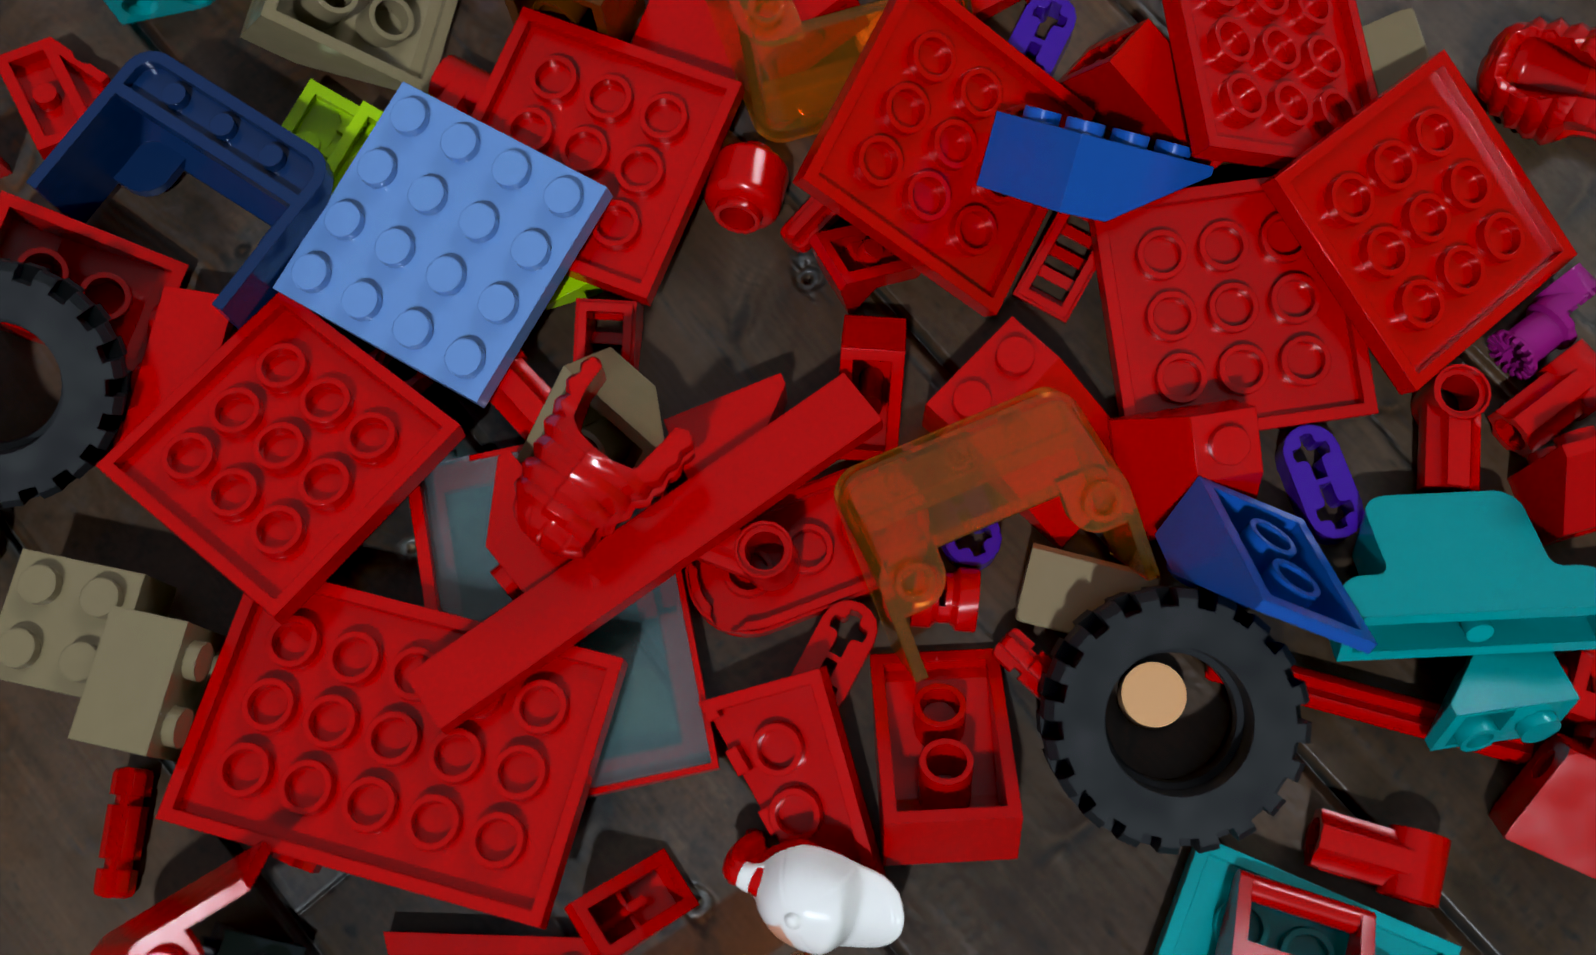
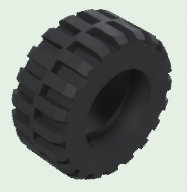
[0,258,131,508]
[1036,586,1312,855]

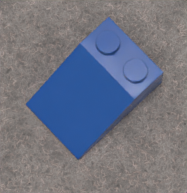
[1155,476,1377,654]

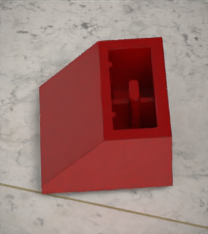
[1507,425,1596,547]

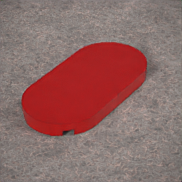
[685,465,930,638]

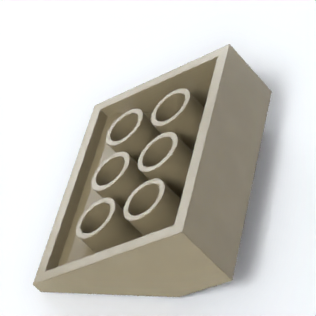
[240,0,458,94]

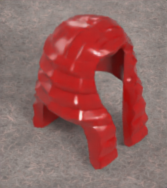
[1476,16,1596,146]
[513,356,696,559]

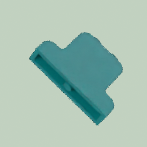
[1329,490,1596,662]

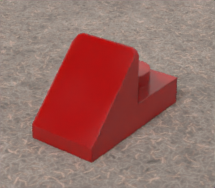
[808,225,921,314]

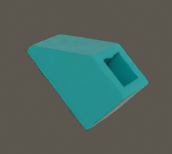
[1424,652,1580,752]

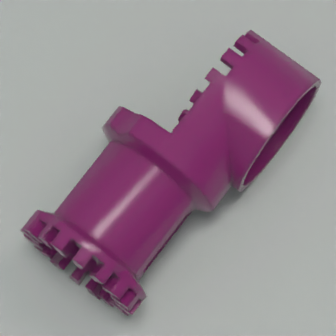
[1486,263,1596,381]

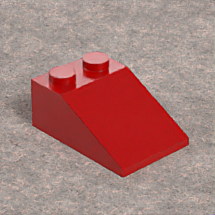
[0,190,189,373]
[922,316,1116,549]
[870,648,1023,866]

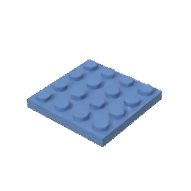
[273,82,613,408]

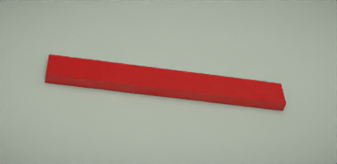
[404,373,883,735]

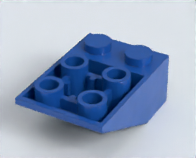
[977,105,1214,222]

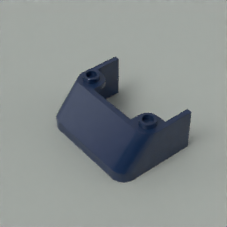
[26,51,334,330]

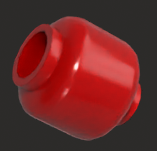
[704,141,789,234]

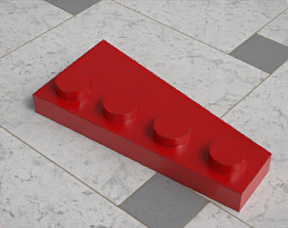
[698,666,887,878]

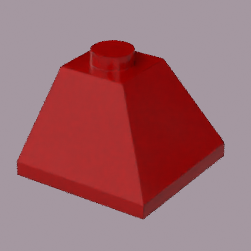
[1107,399,1263,545]

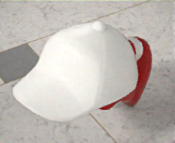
[722,828,904,955]

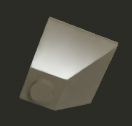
[517,347,664,538]

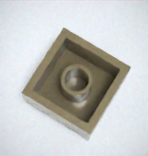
[0,548,177,698]
[68,605,226,762]

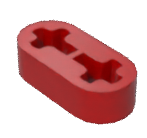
[792,600,878,709]

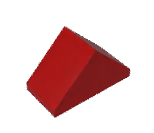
[564,848,700,955]

